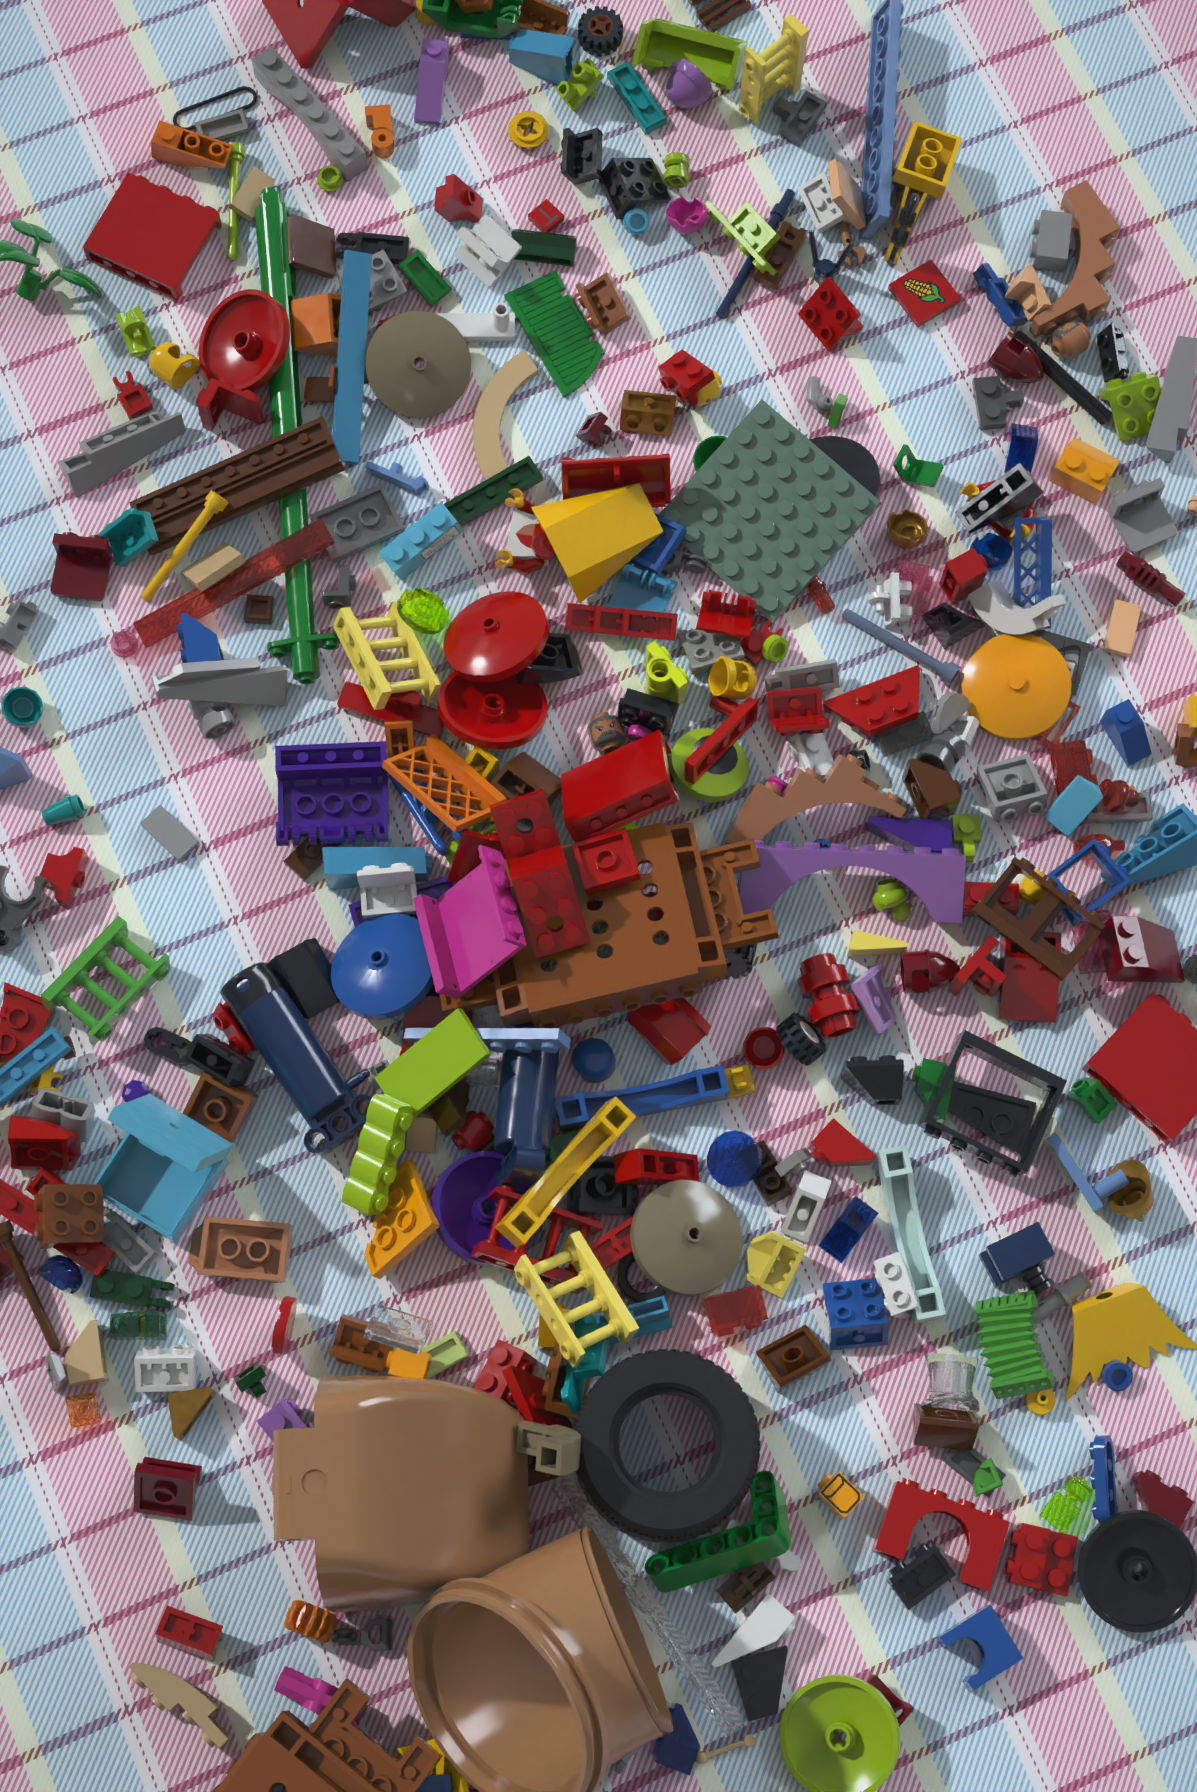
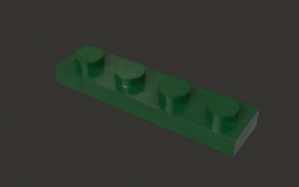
[444,456,543,527]

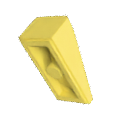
[847,930,908,957]

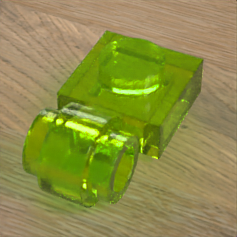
[1038,1474,1092,1533]

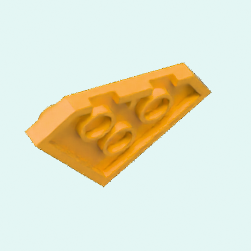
[364,1159,440,1279]

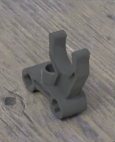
[0,865,48,951]

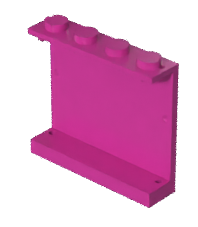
[413,845,527,999]

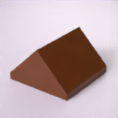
[756,1325,831,1392]
[913,1403,979,1451]

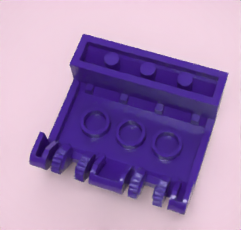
[275,741,390,846]

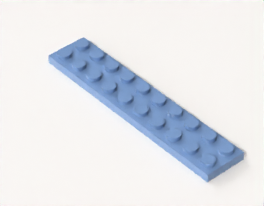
[858,0,904,240]

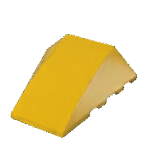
[531,483,664,604]

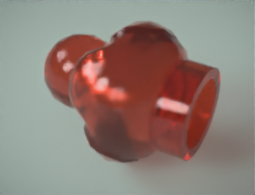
[1099,779,1140,814]

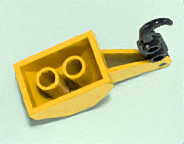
[884,121,963,265]

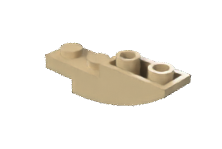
[129,1662,232,1748]

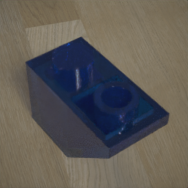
[818,1195,879,1263]
[651,1703,700,1776]

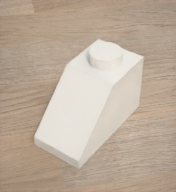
[780,1170,831,1243]

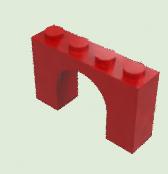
[872,1478,1010,1592]

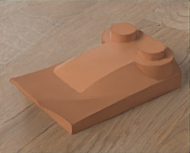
[188,1216,292,1283]

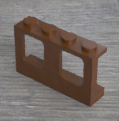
[972,856,1106,982]

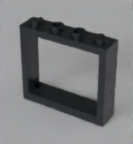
[917,1030,1067,1177]

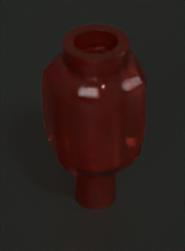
[1073,834,1125,860]

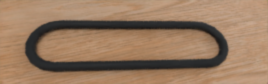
[173,86,257,130]

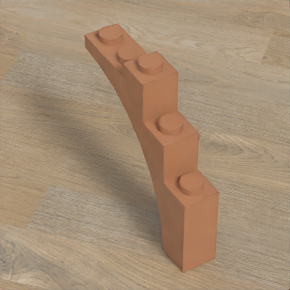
[1029,180,1120,338]
[723,754,907,844]

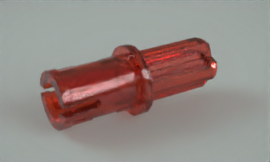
[806,575,835,614]

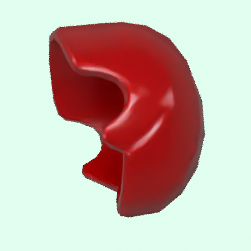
[743,1027,786,1069]

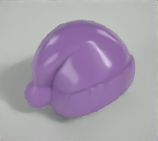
[666,58,712,109]

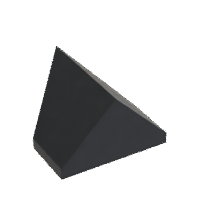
[922,602,987,649]

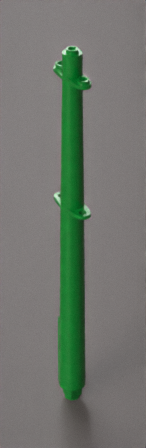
[255,187,341,684]

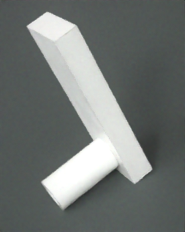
[437,302,515,342]

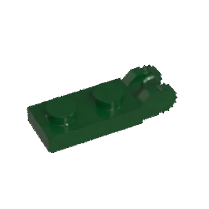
[89,1270,175,1309]

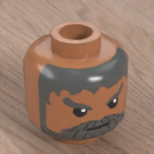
[1051,321,1091,360]
[587,712,626,755]

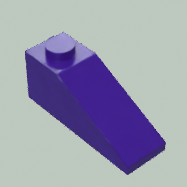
[866,817,952,853]

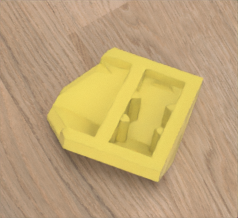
[746,1231,807,1298]

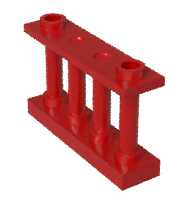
[471,1185,604,1295]

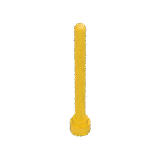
[141,490,229,601]

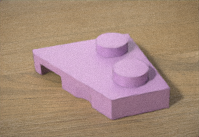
[850,962,896,1034]

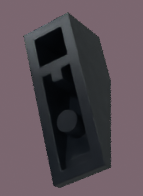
[955,463,1044,534]

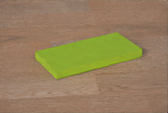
[374,1008,492,1119]

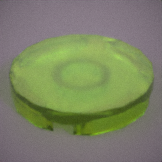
[397,588,450,635]

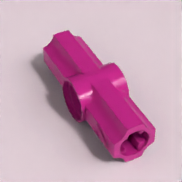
[274,1666,367,1726]

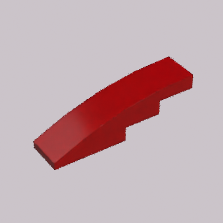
[564,603,678,641]

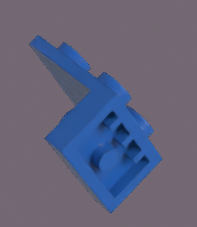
[822,1278,889,1351]

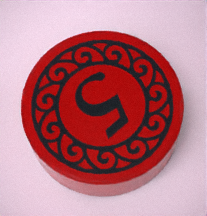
[532,532,556,560]

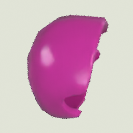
[666,197,708,234]

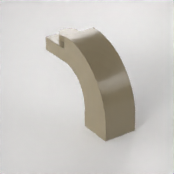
[516,1420,581,1476]

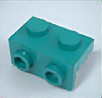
[97,508,159,567]

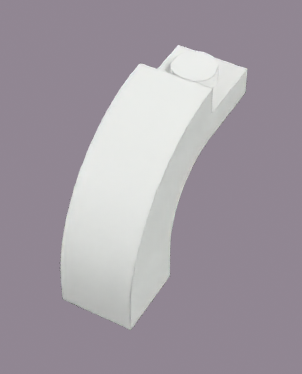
[968,580,1067,634]

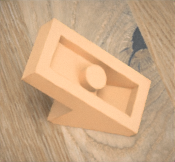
[1005,264,1052,321]

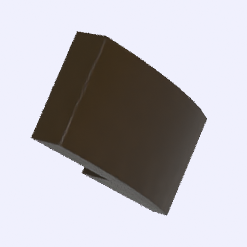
[739,1140,793,1207]

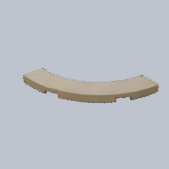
[473,350,538,480]

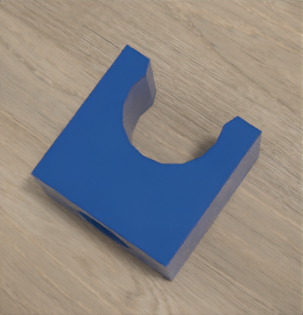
[935,1605,1023,1691]

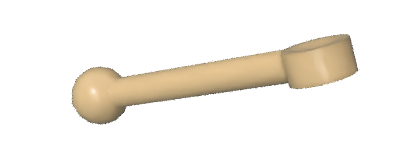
[695,1734,756,1764]

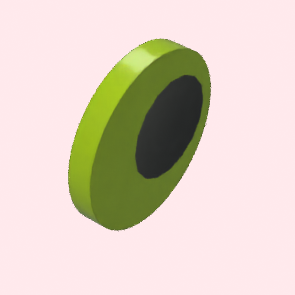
[669,728,749,802]

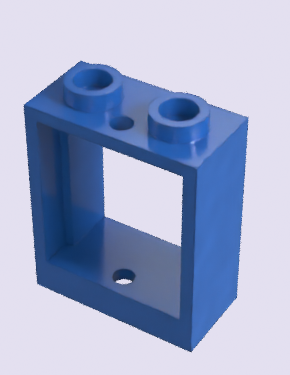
[1043,838,1131,928]

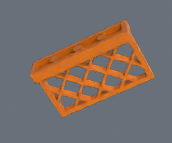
[382,734,507,832]

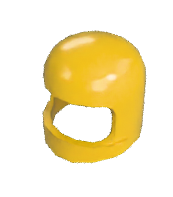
[149,342,200,390]
[708,656,757,700]

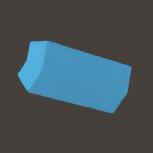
[594,1295,673,1345]

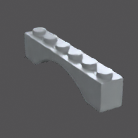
[251,46,367,182]

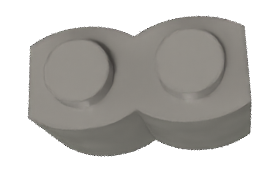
[32,1089,94,1142]

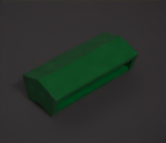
[512,229,578,267]

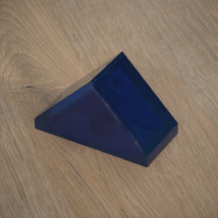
[1004,423,1039,473]

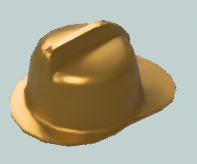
[1108,1160,1154,1222]

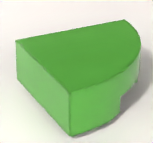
[827,393,848,429]
[972,1458,1003,1497]

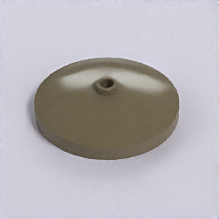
[365,311,471,418]
[630,1180,742,1296]

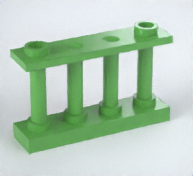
[41,915,170,1046]

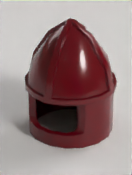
[987,331,1043,383]
[900,949,960,994]

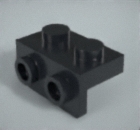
[560,127,603,185]
[886,1543,956,1610]

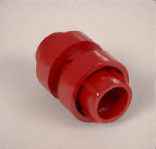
[797,953,860,1039]

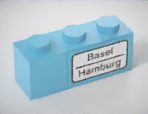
[378,502,464,581]

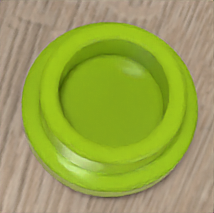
[317,166,343,192]

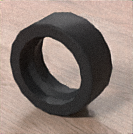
[617,1252,667,1303]

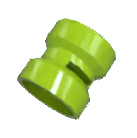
[663,152,690,189]

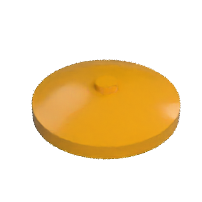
[962,633,1072,741]

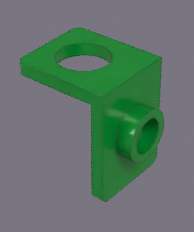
[893,444,944,487]

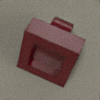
[576,411,612,446]

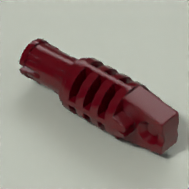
[1116,551,1186,607]

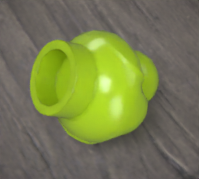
[872,878,913,921]

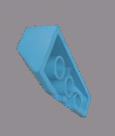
[1100,803,1197,888]

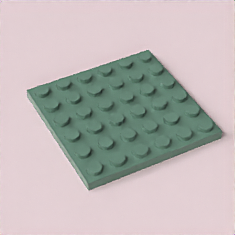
[659,399,881,624]

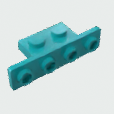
[561,1305,610,1414]

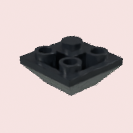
[841,1055,904,1106]

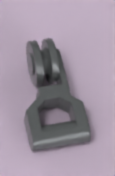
[661,550,707,574]
[332,1619,392,1650]

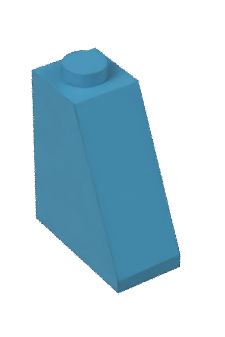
[507,29,575,85]

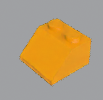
[1049,437,1120,505]

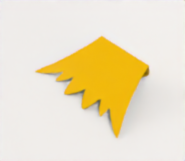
[1066,1283,1197,1401]

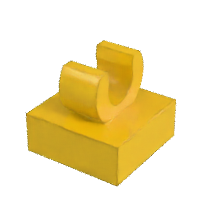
[724,1064,756,1099]
[28,1066,63,1096]

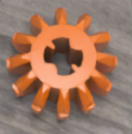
[284,1600,337,1643]

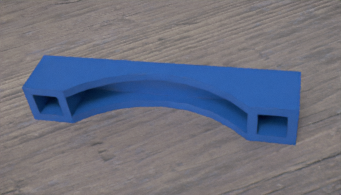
[555,1065,729,1132]

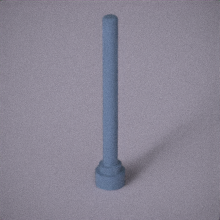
[842,608,961,686]

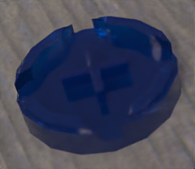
[707,1130,763,1188]

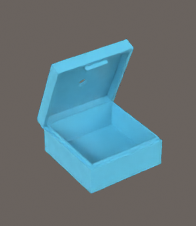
[93,1094,234,1245]

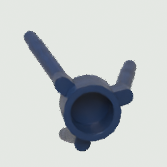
[809,230,853,286]

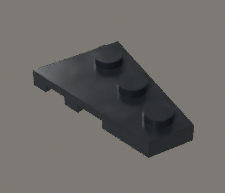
[948,1081,1036,1156]

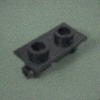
[1097,323,1129,382]

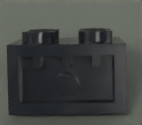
[598,158,671,219]
[618,688,679,736]

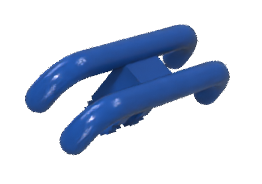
[389,759,463,856]

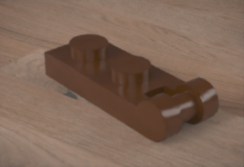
[754,220,808,290]

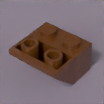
[490,751,562,826]

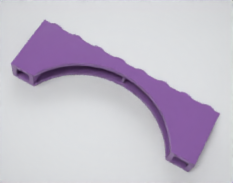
[738,840,966,923]

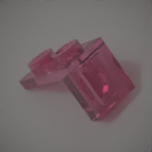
[894,559,933,624]

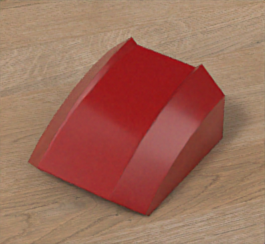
[628,997,711,1065]
[8,1115,81,1170]

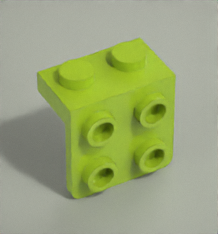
[1098,371,1161,441]

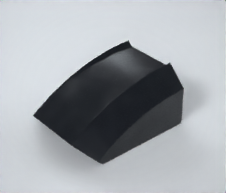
[516,633,584,684]
[267,938,340,1019]
[566,1155,638,1216]

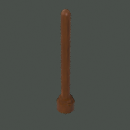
[0,1220,61,1352]

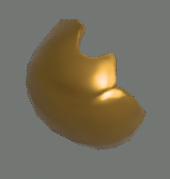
[887,509,928,549]

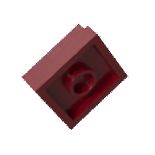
[134,1457,202,1521]

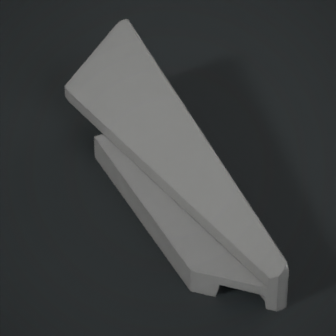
[58,411,186,498]
[151,658,287,706]

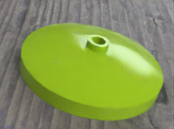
[779,1674,901,1792]

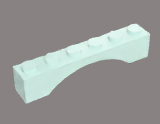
[875,1145,946,1324]

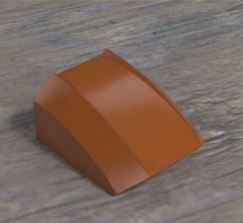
[183,1072,258,1143]

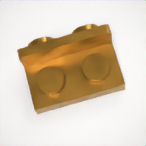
[620,390,676,436]

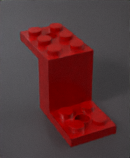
[489,789,591,959]

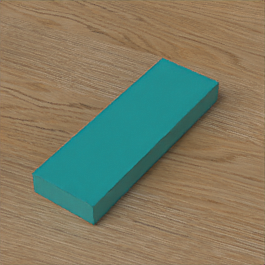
[607,61,667,135]

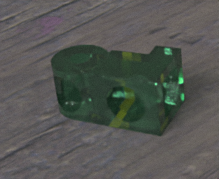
[109,1311,167,1340]

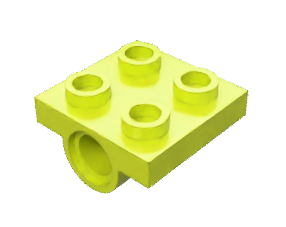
[644,641,688,705]

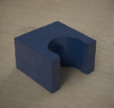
[978,1222,1055,1287]

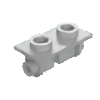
[0,595,37,653]

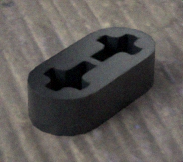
[144,1027,191,1066]

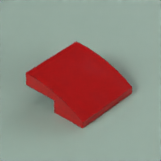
[447,829,506,883]

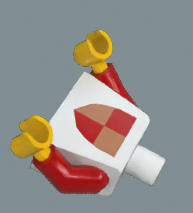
[495,488,550,575]

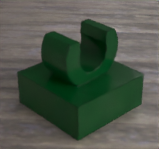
[233,1361,267,1398]

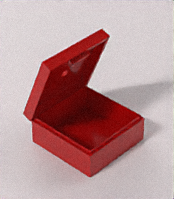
[262,0,417,69]

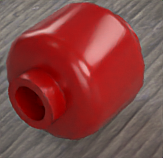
[451,1110,494,1153]

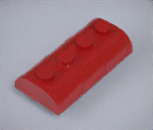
[561,454,671,508]

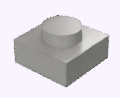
[774,1147,812,1177]

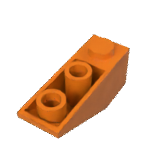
[151,120,233,169]

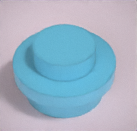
[623,209,649,235]

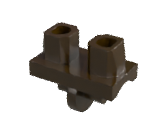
[716,1562,776,1614]

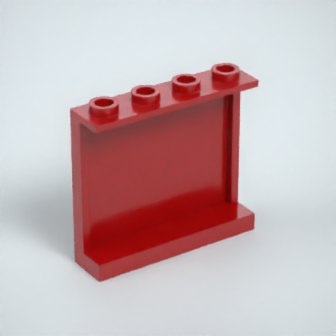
[83,172,222,301]
[561,730,679,842]
[1082,991,1197,1145]

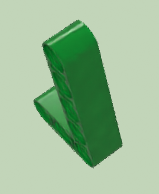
[644,1470,791,1593]

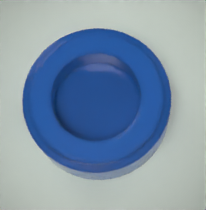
[1102,1360,1133,1391]

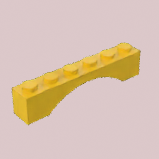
[495,1097,637,1247]

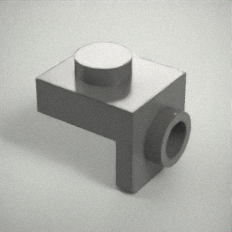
[322,565,356,609]

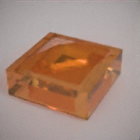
[66,1392,101,1428]

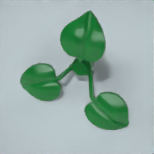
[0,218,102,301]

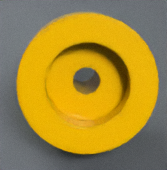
[1025,1389,1056,1415]

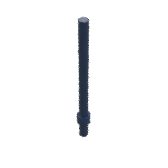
[716,189,796,319]

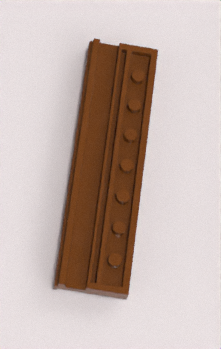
[129,416,345,555]

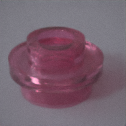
[111,631,138,658]

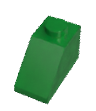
[911,1058,957,1124]

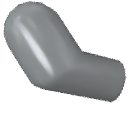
[806,376,833,412]

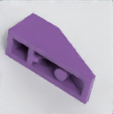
[414,38,450,125]

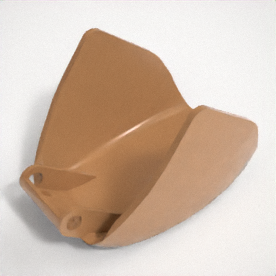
[272,1376,530,1612]

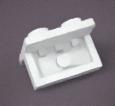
[454,215,522,287]

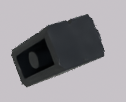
[185,1034,255,1087]

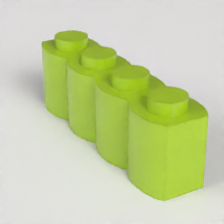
[342,1094,413,1215]

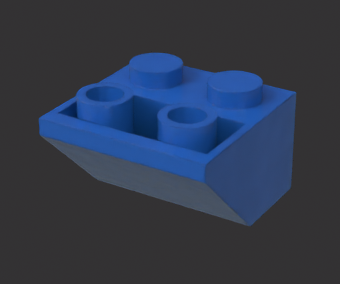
[177,613,224,663]

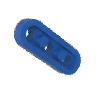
[1089,1435,1117,1523]

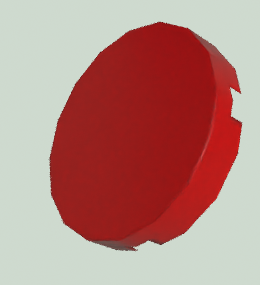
[271,1296,297,1356]

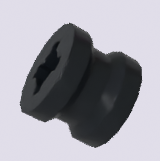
[1018,1264,1055,1296]

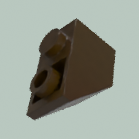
[427,1080,470,1137]

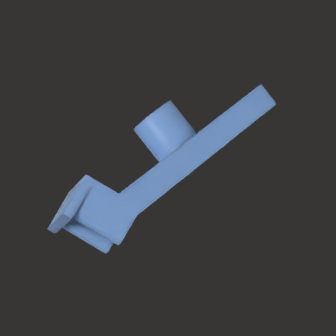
[365,461,429,496]

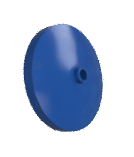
[331,913,434,1020]

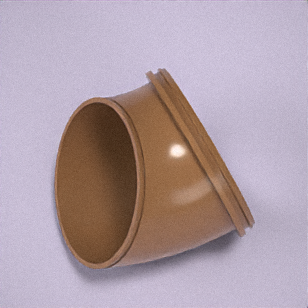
[407,1525,673,1792]

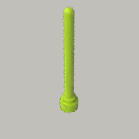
[228,142,246,261]

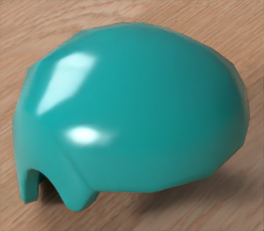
[1,687,43,728]

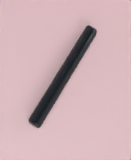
[1014,330,1112,425]

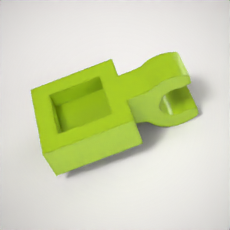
[951,814,982,862]

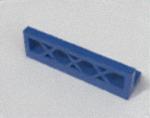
[1014,517,1052,629]

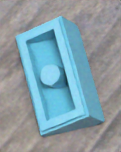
[1043,775,1103,836]

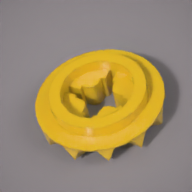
[508,111,549,150]

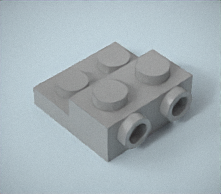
[976,754,1048,822]

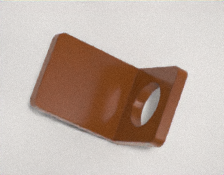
[304,365,337,402]

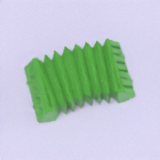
[975,1290,1054,1399]

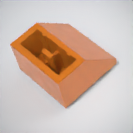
[291,293,341,357]

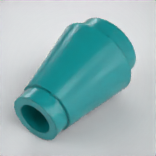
[42,794,86,826]

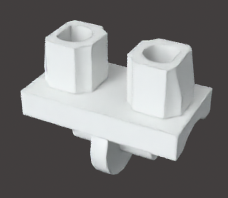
[868,572,912,628]

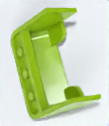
[632,17,748,90]

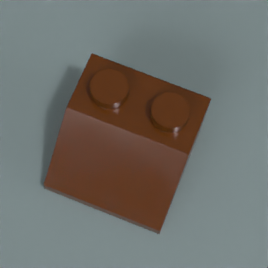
[902,758,962,820]

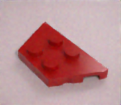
[823,665,920,738]
[502,1365,572,1477]

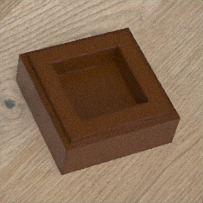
[244,594,275,625]

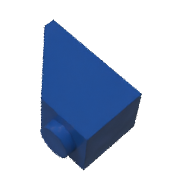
[1100,699,1152,767]

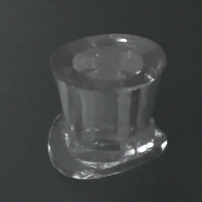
[921,1353,980,1412]

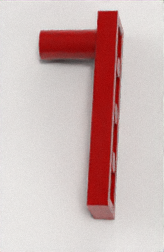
[685,695,758,785]

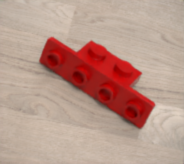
[337,681,445,738]

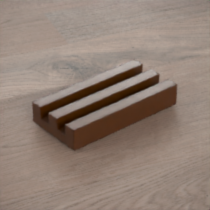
[696,0,751,32]

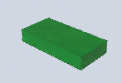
[397,249,452,308]

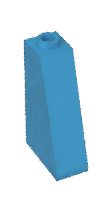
[322,847,433,890]

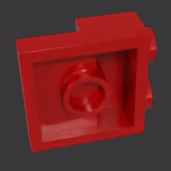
[1004,1523,1078,1597]

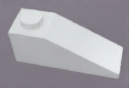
[709,1593,796,1668]

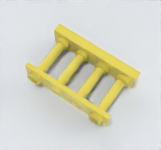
[738,13,809,124]
[333,601,440,710]
[514,1231,639,1368]

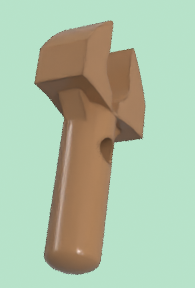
[838,222,866,270]

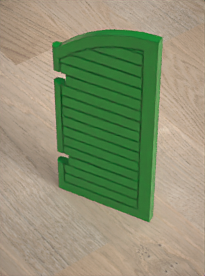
[504,271,605,398]

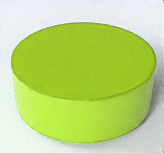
[762,634,789,663]

